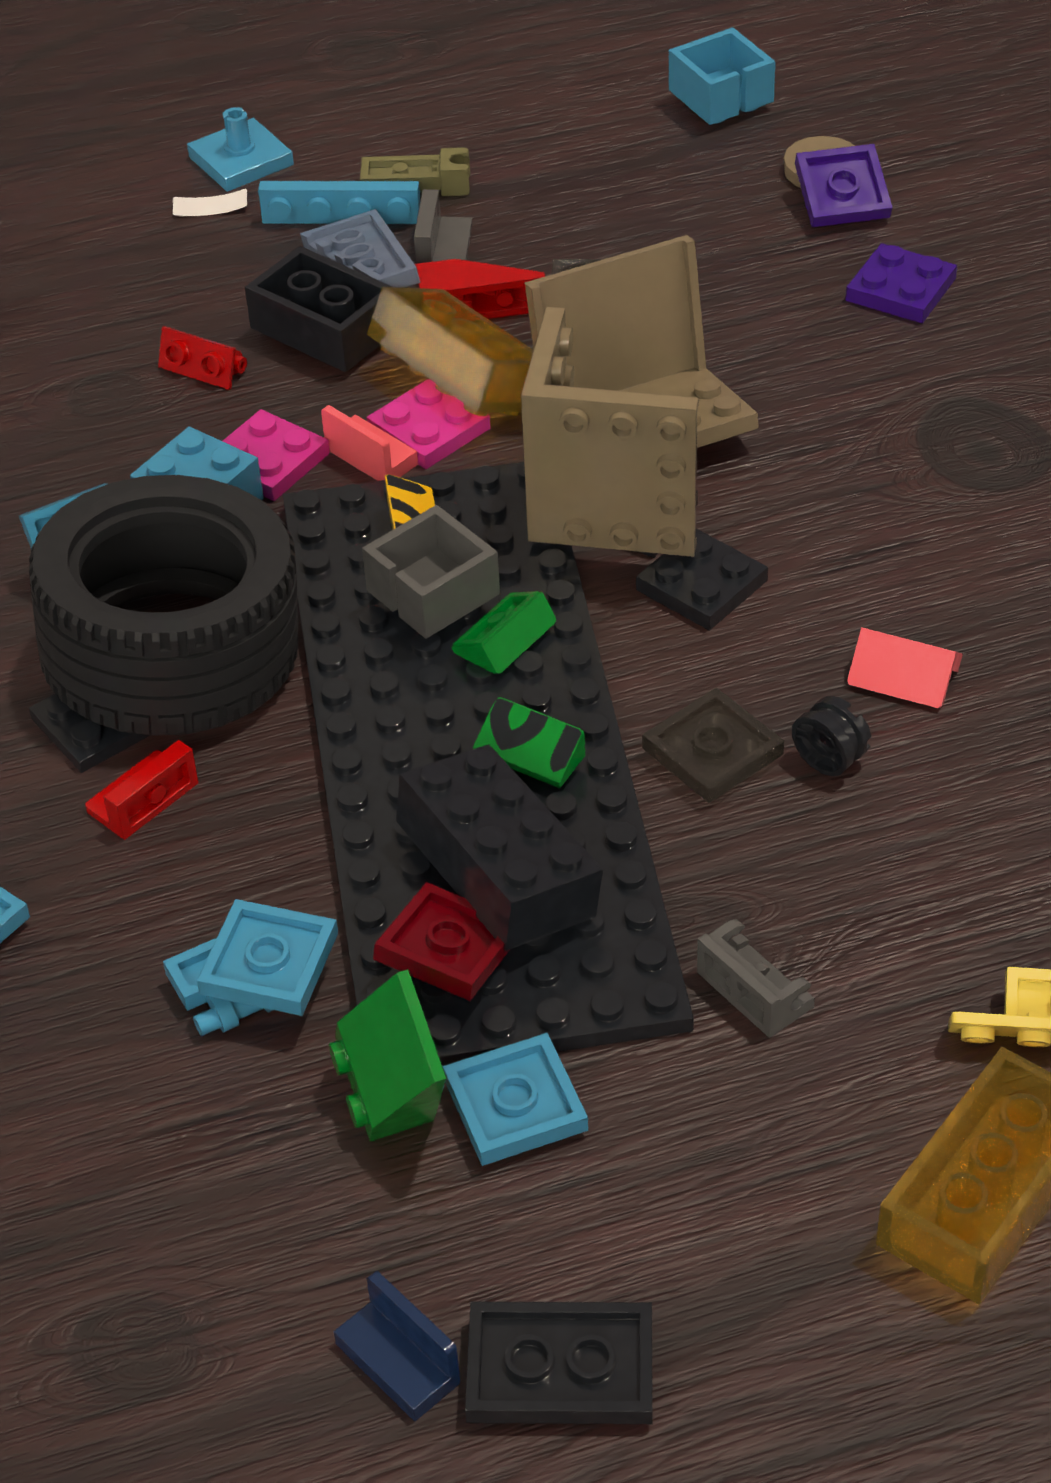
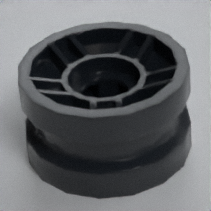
[792,695,872,777]

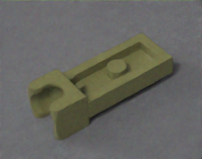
[360,147,470,196]

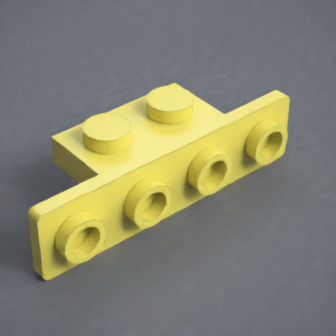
[948,967,1051,1047]

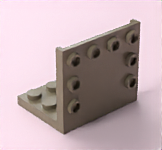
[525,235,759,448]
[521,307,699,557]

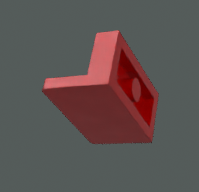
[85,740,199,840]

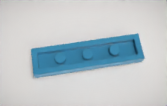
[258,181,420,224]

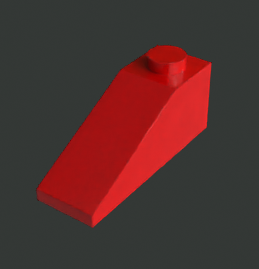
[415,259,545,327]

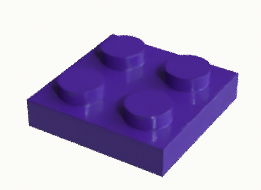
[794,144,893,227]
[846,243,957,324]

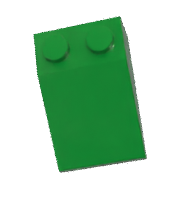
[329,969,446,1142]

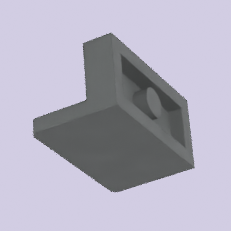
[414,189,472,264]

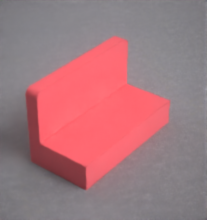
[321,405,418,481]
[847,627,963,708]

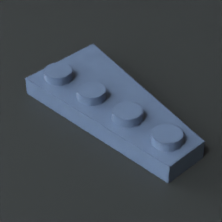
[300,209,420,294]

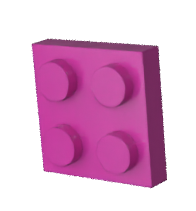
[366,377,491,469]
[223,409,330,501]

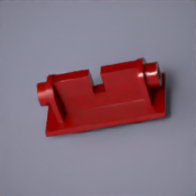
[158,326,247,390]

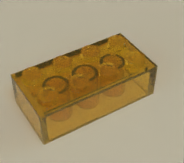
[367,287,534,416]
[876,1047,1051,1305]

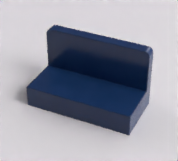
[333,1271,461,1422]

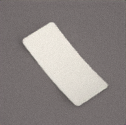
[173,189,247,216]

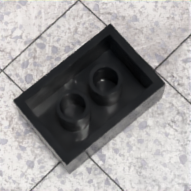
[245,246,400,372]

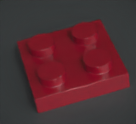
[373,882,510,1001]

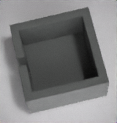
[362,505,500,639]

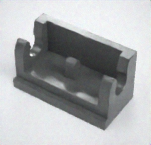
[697,919,815,1038]

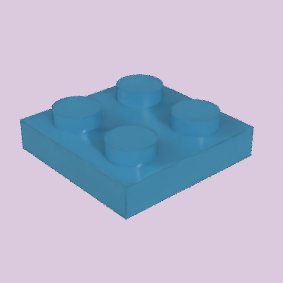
[197,899,338,1016]
[443,1033,589,1166]

